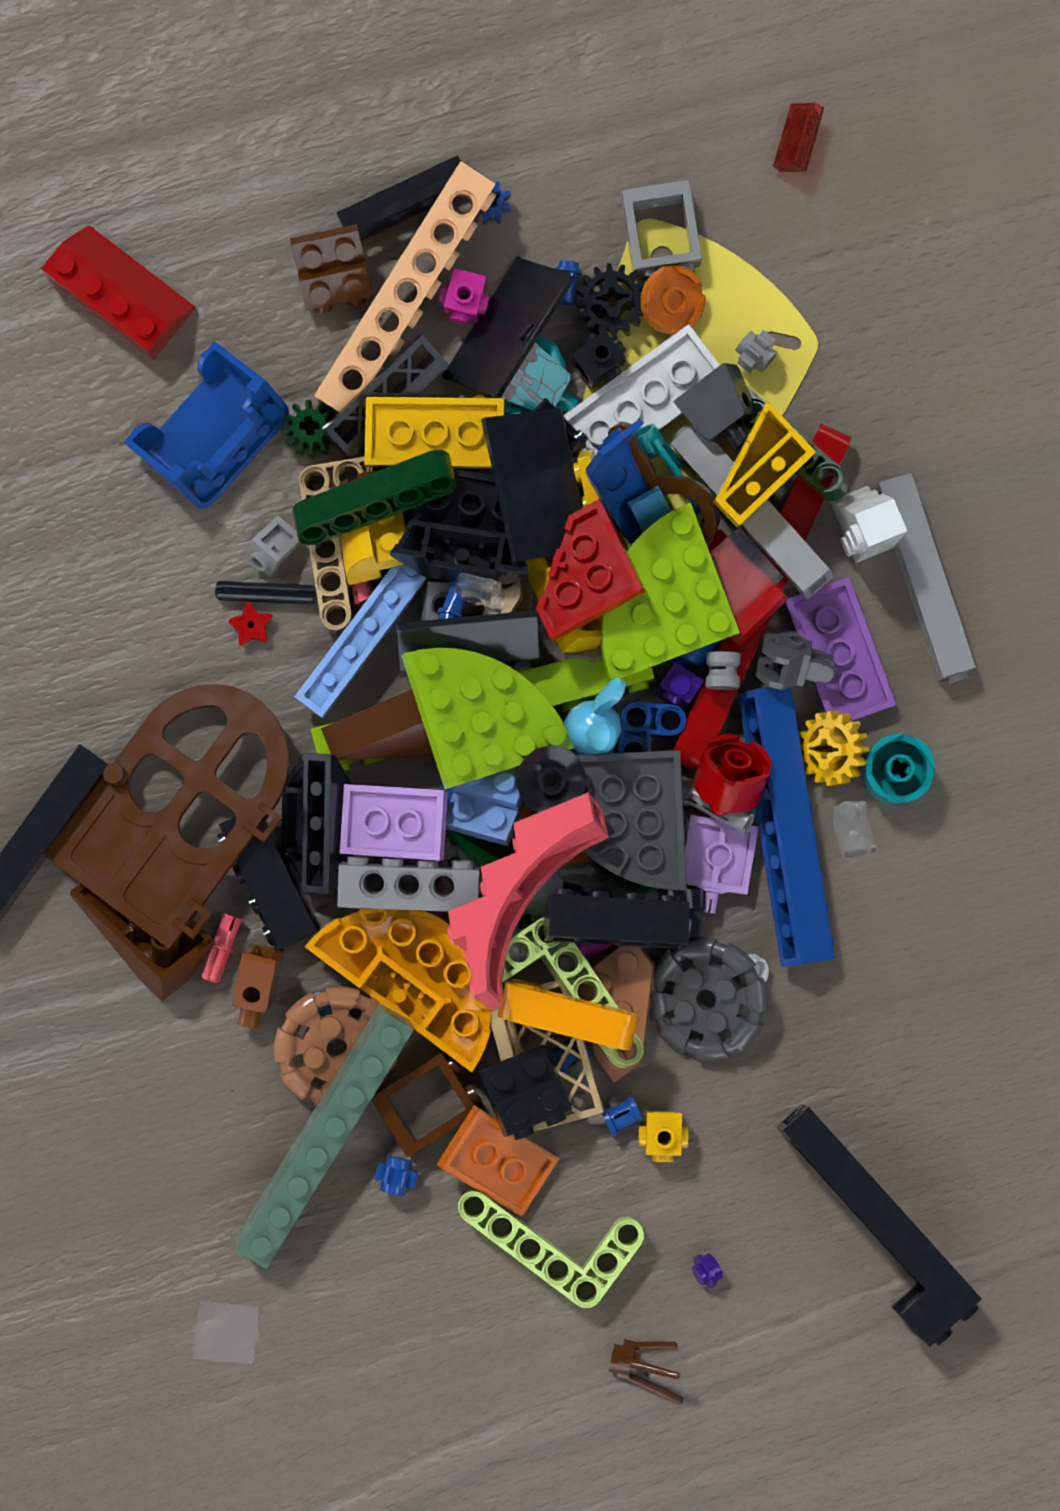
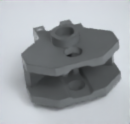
[756,626,835,690]

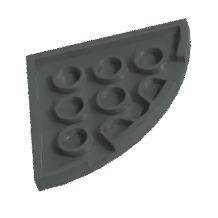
[544,750,687,891]

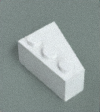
[830,486,907,563]

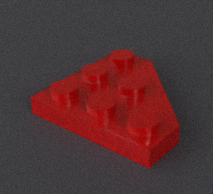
[536,499,646,642]

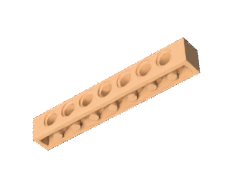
[314,161,496,415]

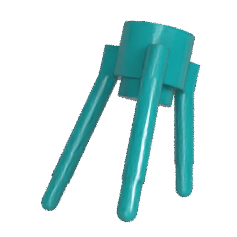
[638,424,684,476]

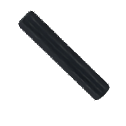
[215,581,317,605]

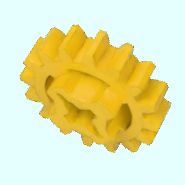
[799,711,869,786]

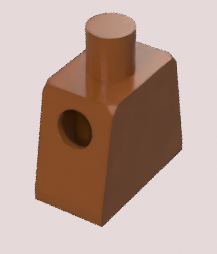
[232,943,285,1028]

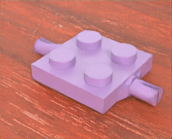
[685,815,759,914]

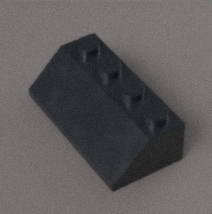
[396,610,539,681]

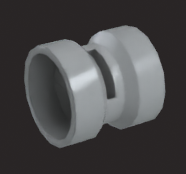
[706,651,741,690]

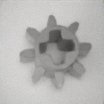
[735,330,778,373]

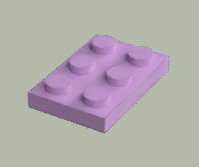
[340,784,448,861]

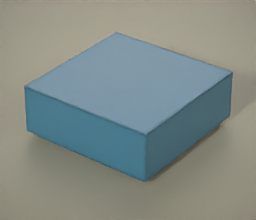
[627,486,671,533]

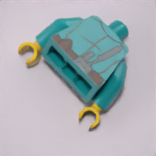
[474,335,578,415]

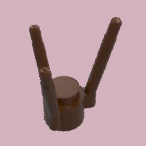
[609,1339,683,1404]

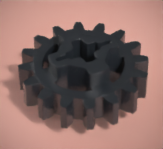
[575,263,645,337]

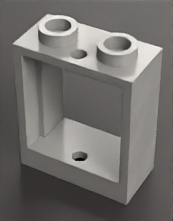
[621,180,702,281]

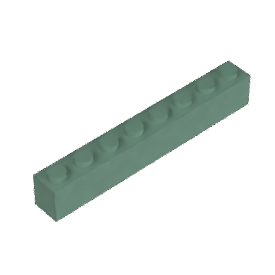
[235,1003,414,1269]

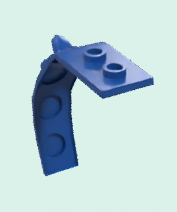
[586,418,649,544]

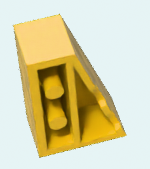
[713,401,816,527]

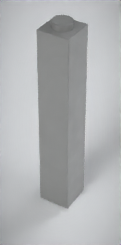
[671,424,833,600]
[874,473,976,684]

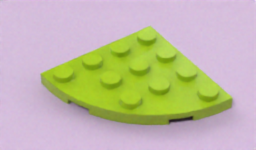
[601,502,740,682]
[401,648,574,790]

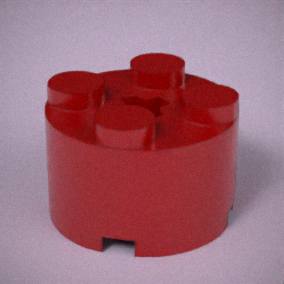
[693,734,771,816]

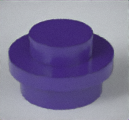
[692,1253,723,1288]

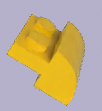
[339,512,406,585]

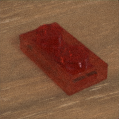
[773,102,824,172]

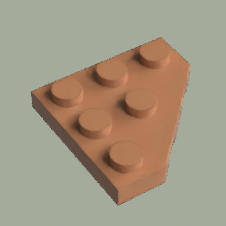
[559,946,655,1083]

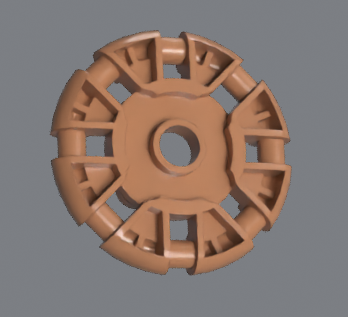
[274,987,398,1107]

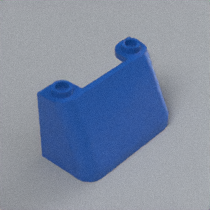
[124,341,289,509]

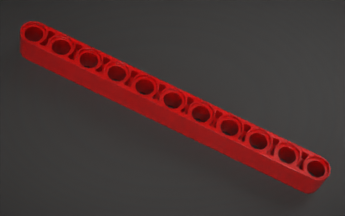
[672,423,852,772]

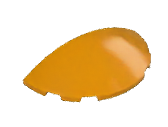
[305,908,492,1072]

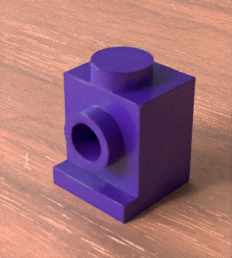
[654,662,704,712]

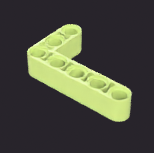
[502,917,643,1068]
[458,1189,644,1308]

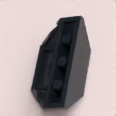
[281,753,353,894]

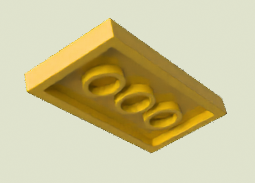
[364,397,505,469]

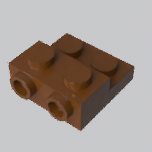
[290,224,373,313]

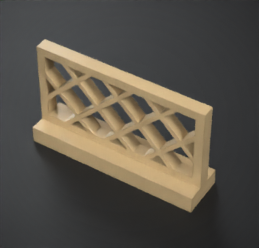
[491,980,605,1132]

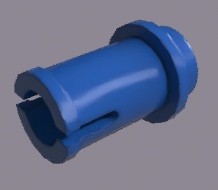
[555,260,581,305]
[437,581,472,619]

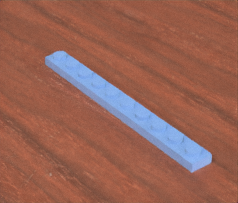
[294,469,493,718]

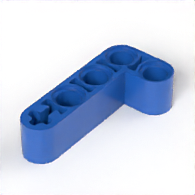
[617,702,686,753]

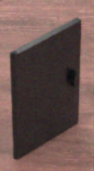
[442,256,575,398]
[481,407,583,562]

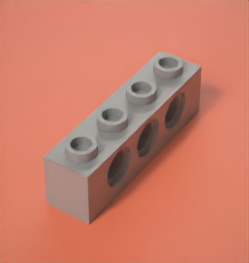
[337,856,481,911]

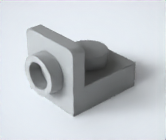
[246,515,301,577]

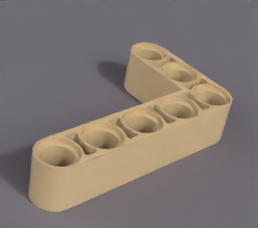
[299,457,376,634]

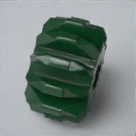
[281,400,340,459]

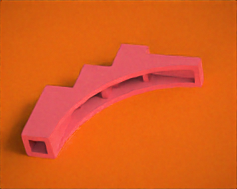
[447,793,609,1010]

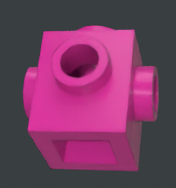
[439,268,490,325]

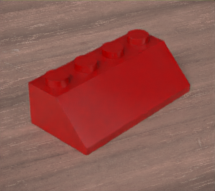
[41,225,196,360]

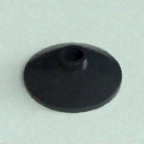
[517,746,586,813]

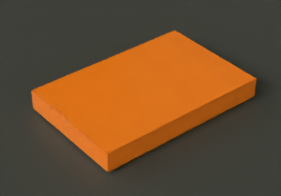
[437,1105,560,1217]

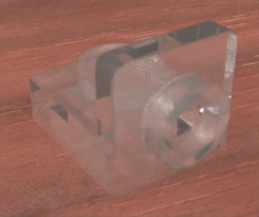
[453,572,505,615]

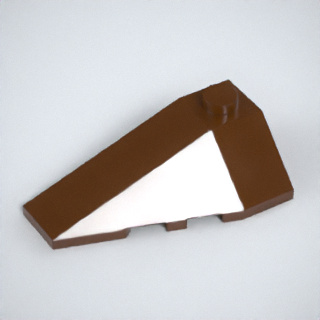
[321,689,434,761]
[70,884,215,1001]

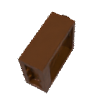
[371,1052,481,1158]

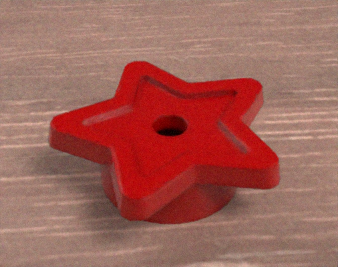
[228,602,273,646]

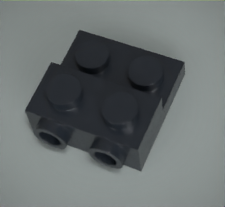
[477,1044,572,1140]

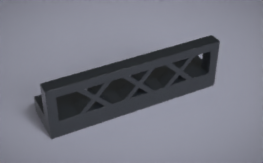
[336,155,461,241]
[322,334,449,459]

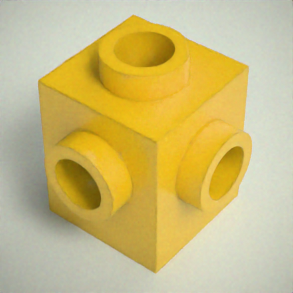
[638,1111,688,1162]

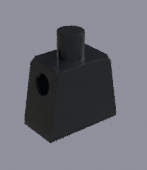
[673,363,757,451]

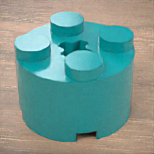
[861,734,935,805]

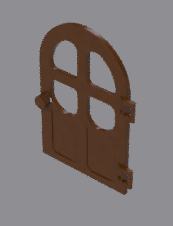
[45,684,290,950]

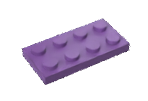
[784,577,896,722]

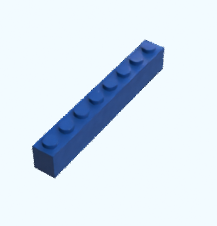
[737,687,835,967]

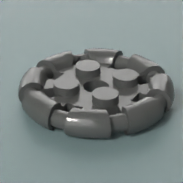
[649,937,768,1061]

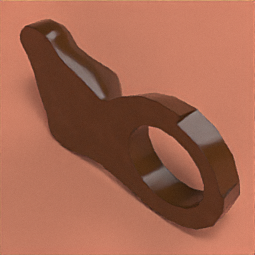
[608,421,721,547]

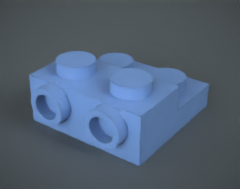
[446,766,525,846]

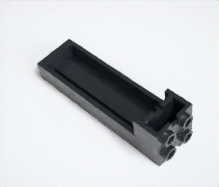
[776,1104,982,1347]

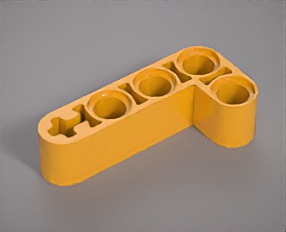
[497,979,639,1051]

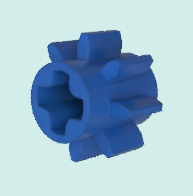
[477,181,511,224]
[374,1156,418,1196]

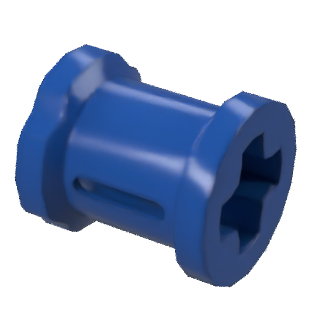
[548,1037,594,1074]
[602,1095,645,1137]

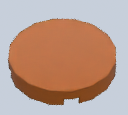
[641,265,705,335]

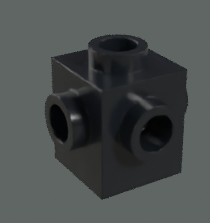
[572,331,626,389]

